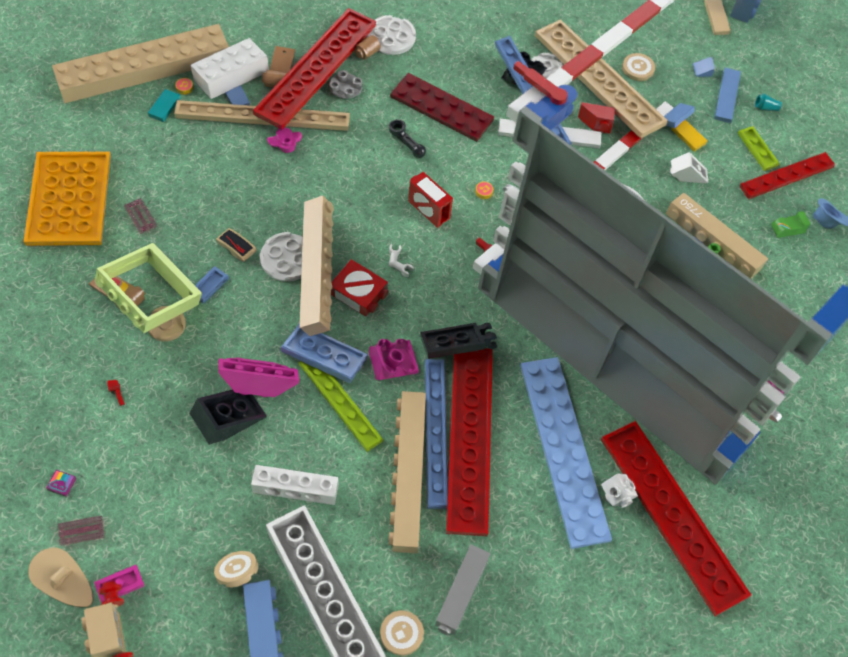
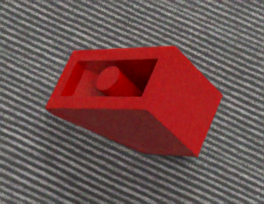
[578,102,615,134]

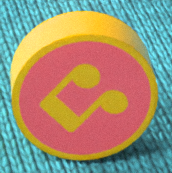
[175,78,193,95]
[475,182,494,199]

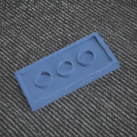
[281,324,368,383]

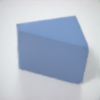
[693,57,715,77]

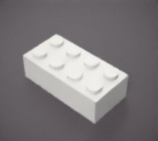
[191,38,269,99]

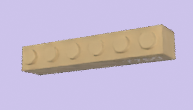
[666,193,768,279]

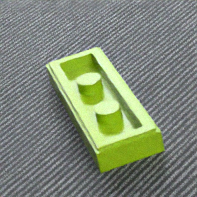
[738,126,780,171]

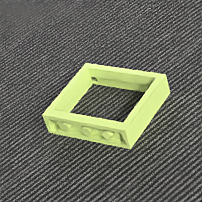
[95,243,202,333]

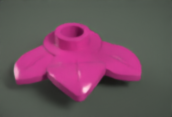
[267,127,302,153]

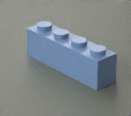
[243,580,283,657]

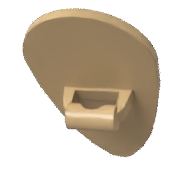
[28,548,93,607]

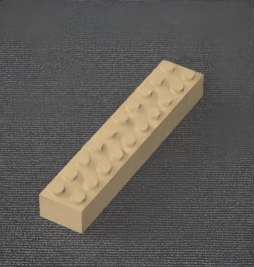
[52,24,229,103]

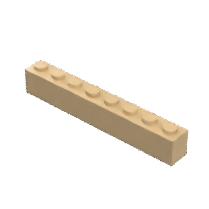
[300,196,334,336]
[389,391,426,553]

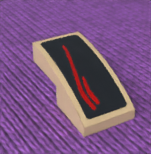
[216,228,257,262]

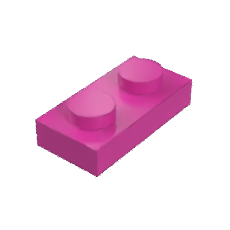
[94,564,145,603]

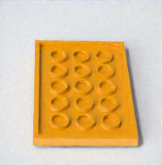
[23,152,111,246]

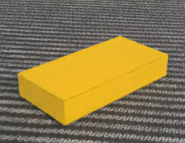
[671,120,708,151]

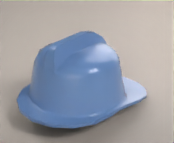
[813,198,848,229]

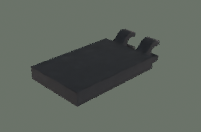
[420,323,497,359]

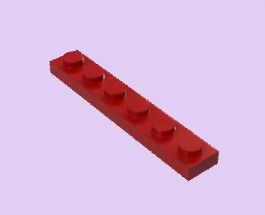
[739,152,835,199]

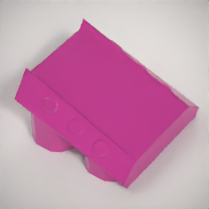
[369,339,419,380]

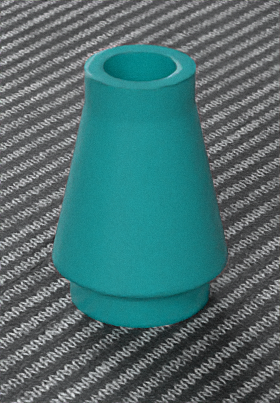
[755,94,782,111]

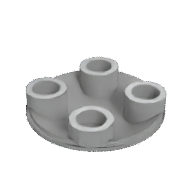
[329,70,363,99]

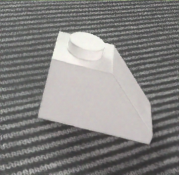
[670,152,708,183]

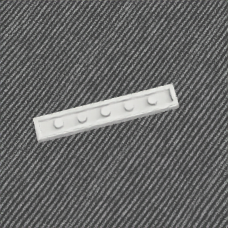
[498,118,601,149]

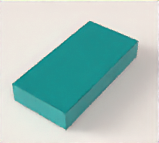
[148,89,181,122]

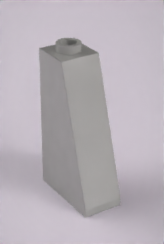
[435,544,491,635]

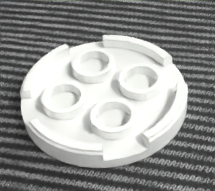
[367,15,416,55]
[260,232,303,281]

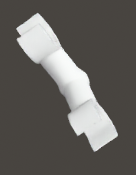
[389,244,413,277]

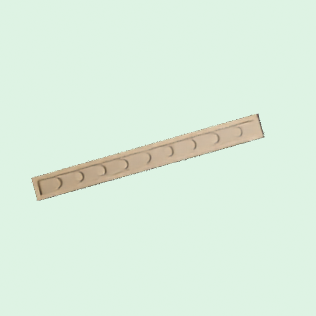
[175,100,350,131]

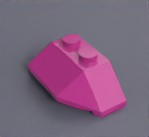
[218,357,299,397]

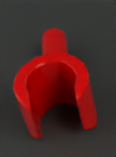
[107,379,125,406]

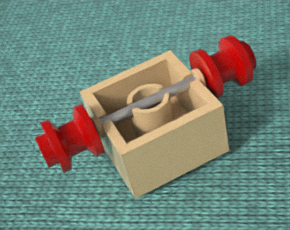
[81,581,134,657]

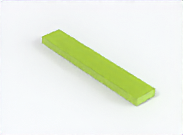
[298,361,383,452]

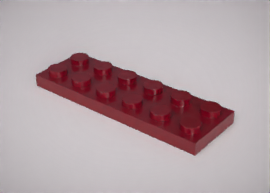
[390,73,495,142]

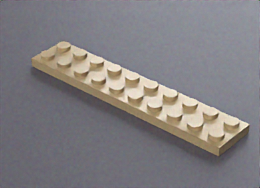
[535,19,668,138]

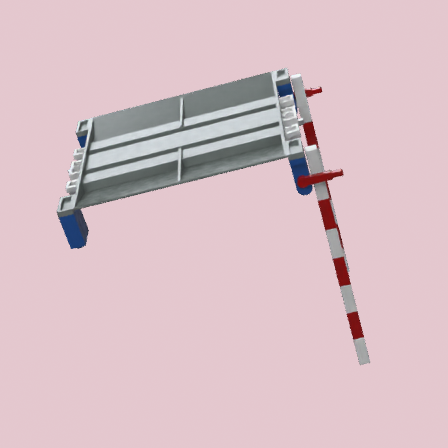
[473,0,848,485]

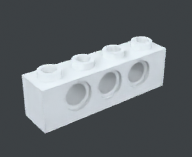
[251,465,338,505]

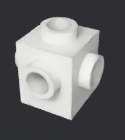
[601,474,638,508]

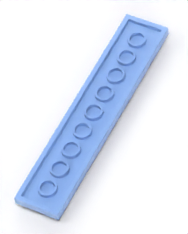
[520,357,612,549]

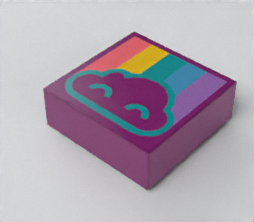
[46,470,76,497]

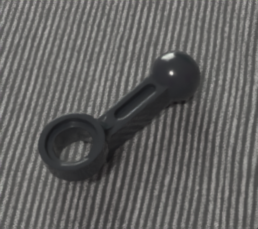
[389,119,426,158]

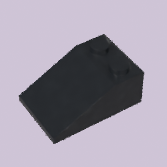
[190,389,267,445]

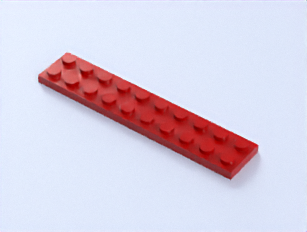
[253,8,376,130]
[446,348,493,537]
[601,420,752,617]

